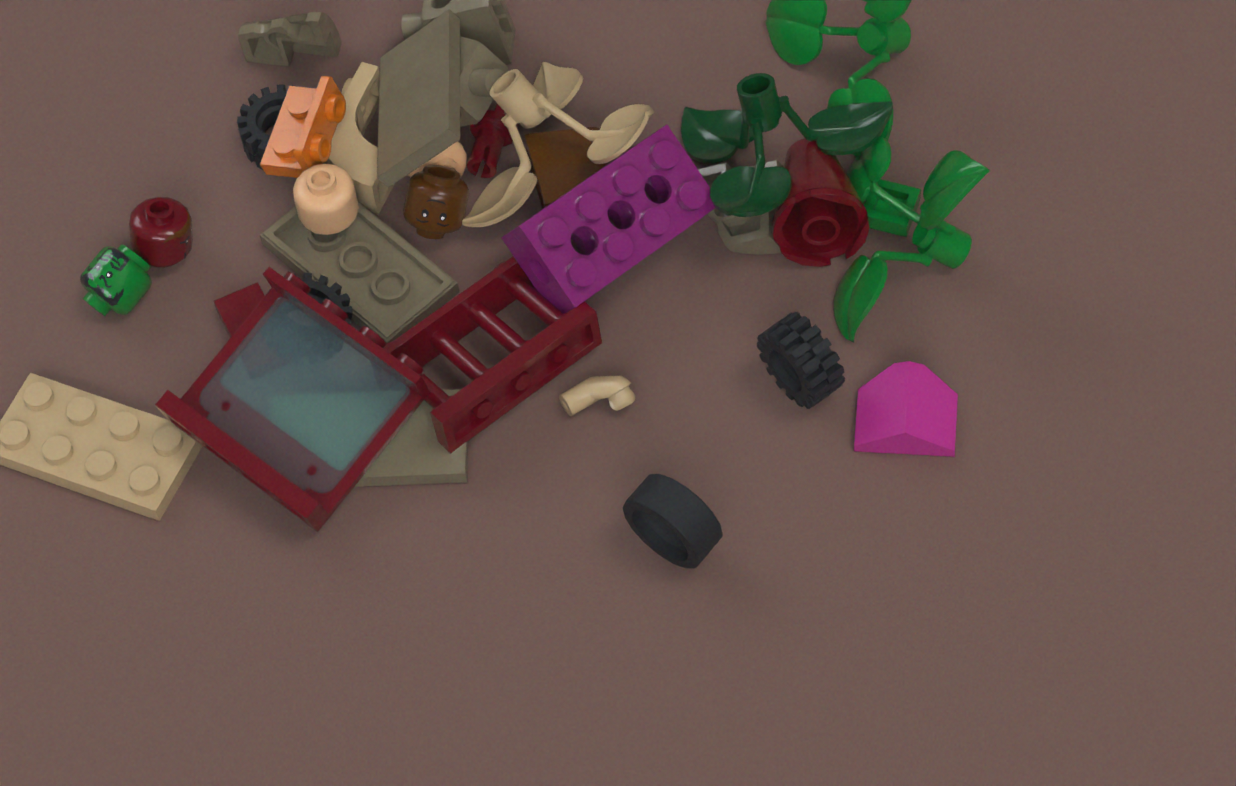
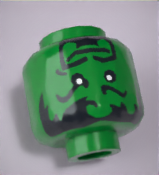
[80,244,152,316]

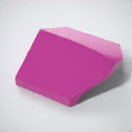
[854,361,958,457]

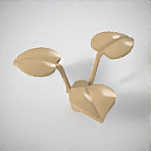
[462,62,654,227]

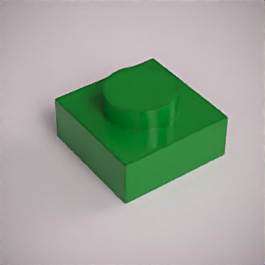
[864,179,921,237]

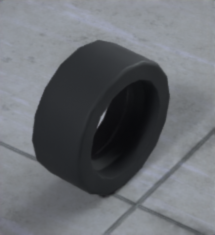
[622,473,723,569]

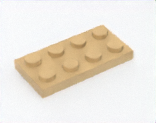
[0,373,203,521]

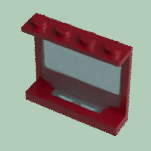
[155,267,430,532]

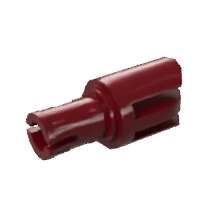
[467,103,520,178]

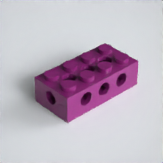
[501,124,715,313]

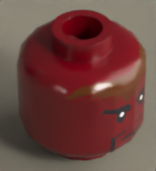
[129,197,193,268]

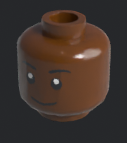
[403,165,469,240]

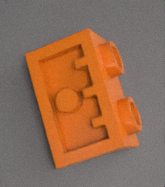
[260,76,346,178]

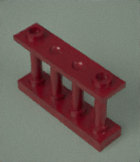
[371,256,602,454]

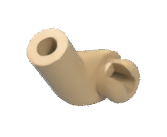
[559,375,635,416]

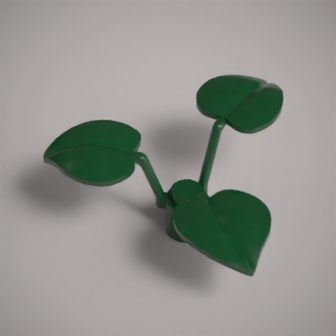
[681,73,893,217]

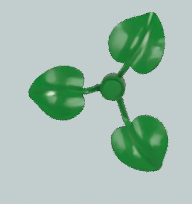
[766,0,911,157]
[834,136,990,342]

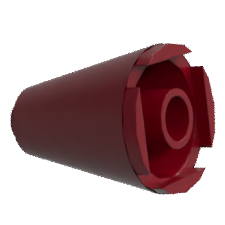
[772,138,870,267]

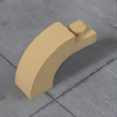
[325,62,395,215]

